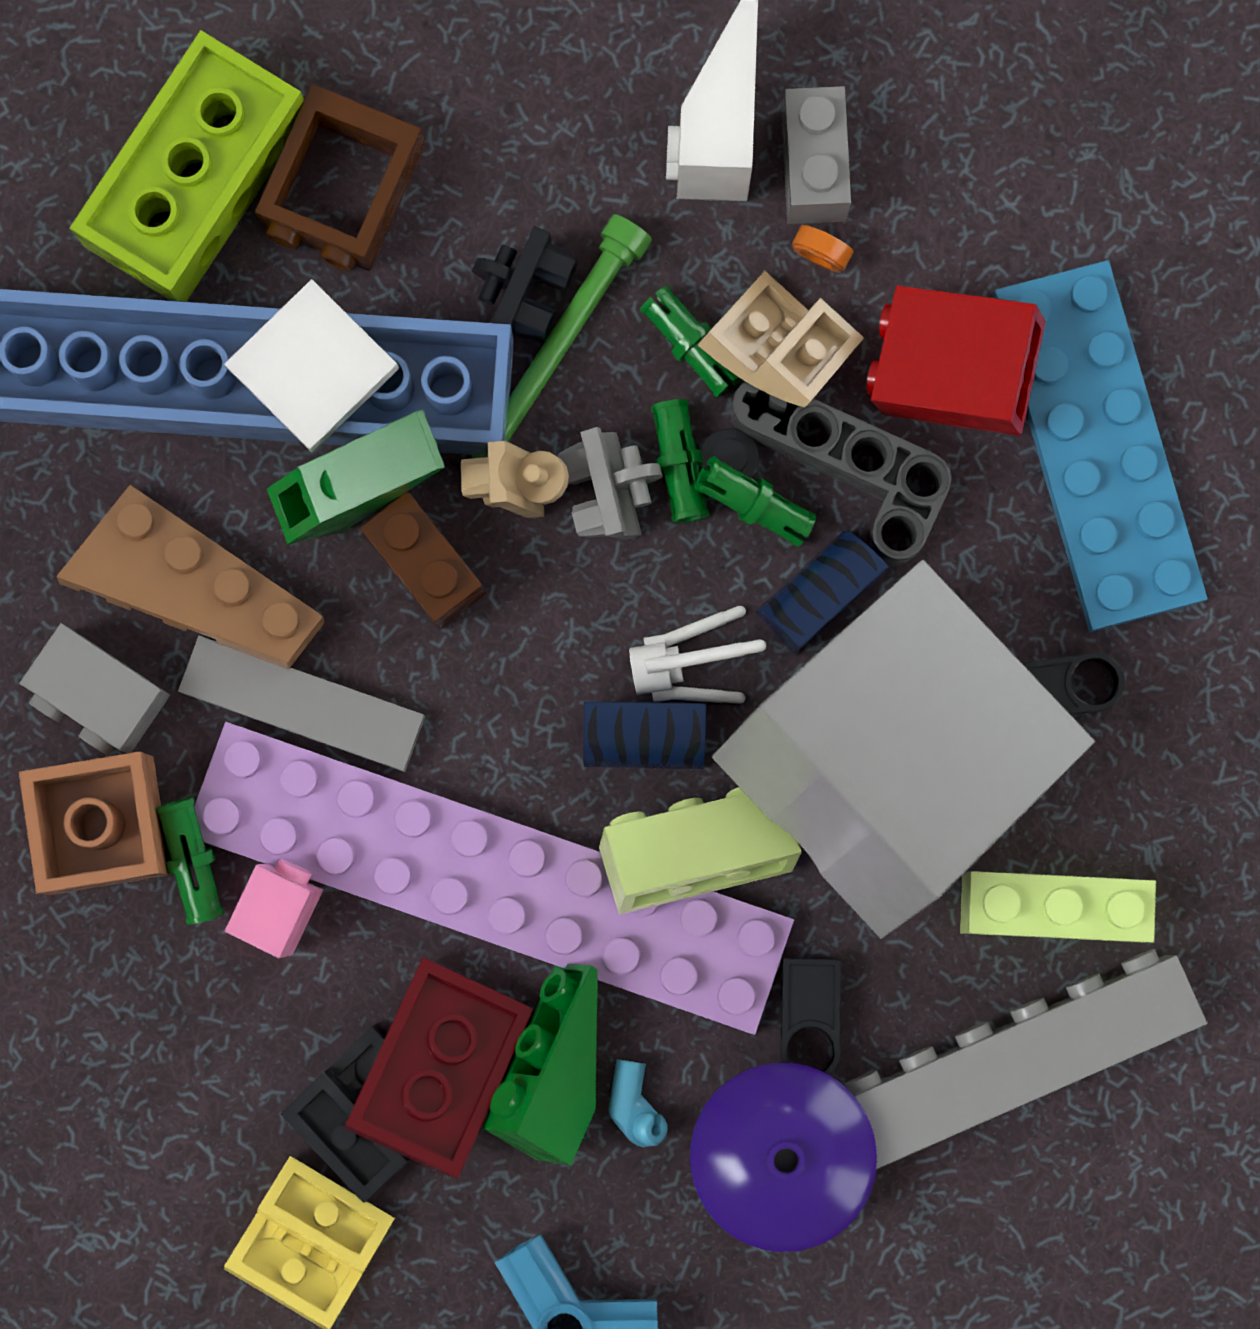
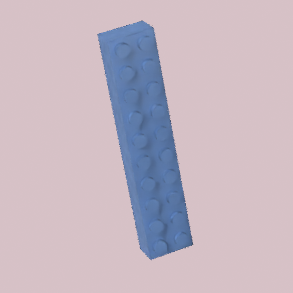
[0,289,514,455]

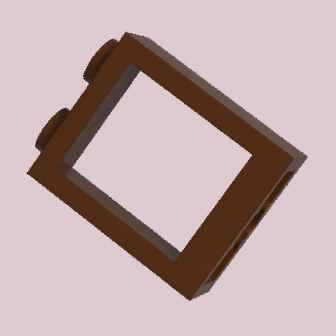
[255,84,425,272]

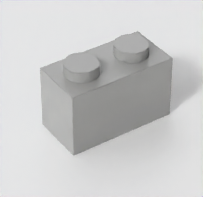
[781,86,851,224]
[19,623,170,756]

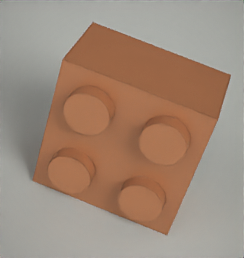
[19,751,171,895]

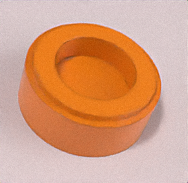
[791,225,854,272]

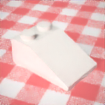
[666,0,758,201]

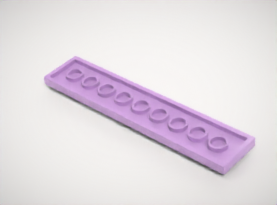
[194,722,794,1035]

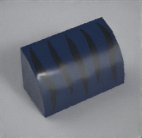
[755,531,889,655]
[583,701,706,769]

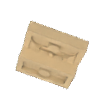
[698,271,864,408]

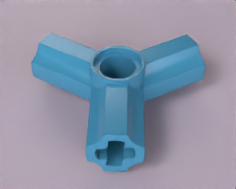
[494,1233,658,1329]

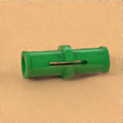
[640,285,742,399]
[650,399,710,524]
[695,456,816,547]
[156,797,224,925]

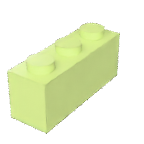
[599,787,801,915]
[960,871,1156,943]

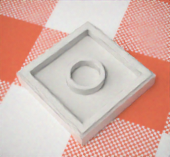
[225,279,399,453]

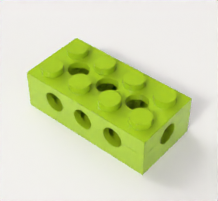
[69,30,304,302]

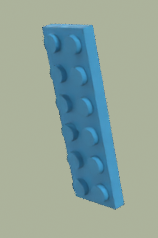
[992,260,1208,632]

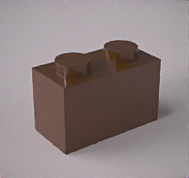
[360,491,486,631]

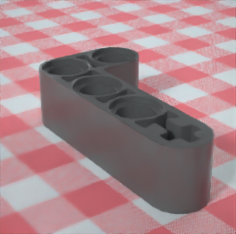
[731,381,952,568]

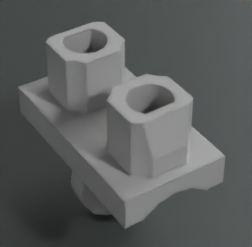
[558,427,663,540]

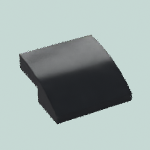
[280,1023,410,1203]

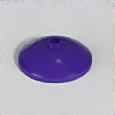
[690,1062,877,1252]

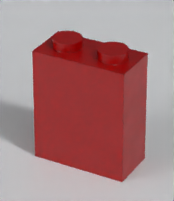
[867,285,1046,436]

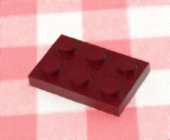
[344,957,533,1180]

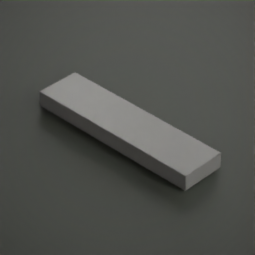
[178,636,426,772]

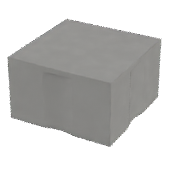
[712,559,1095,939]

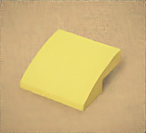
[224,1156,395,1329]

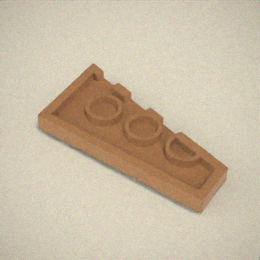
[56,485,324,670]

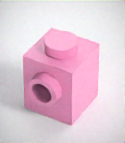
[224,858,324,958]

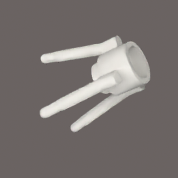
[629,606,766,704]

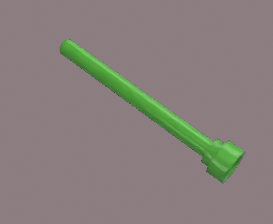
[472,214,653,459]

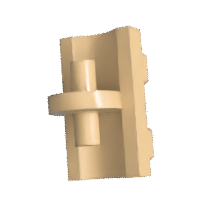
[461,441,569,518]

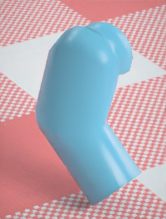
[608,1059,668,1147]

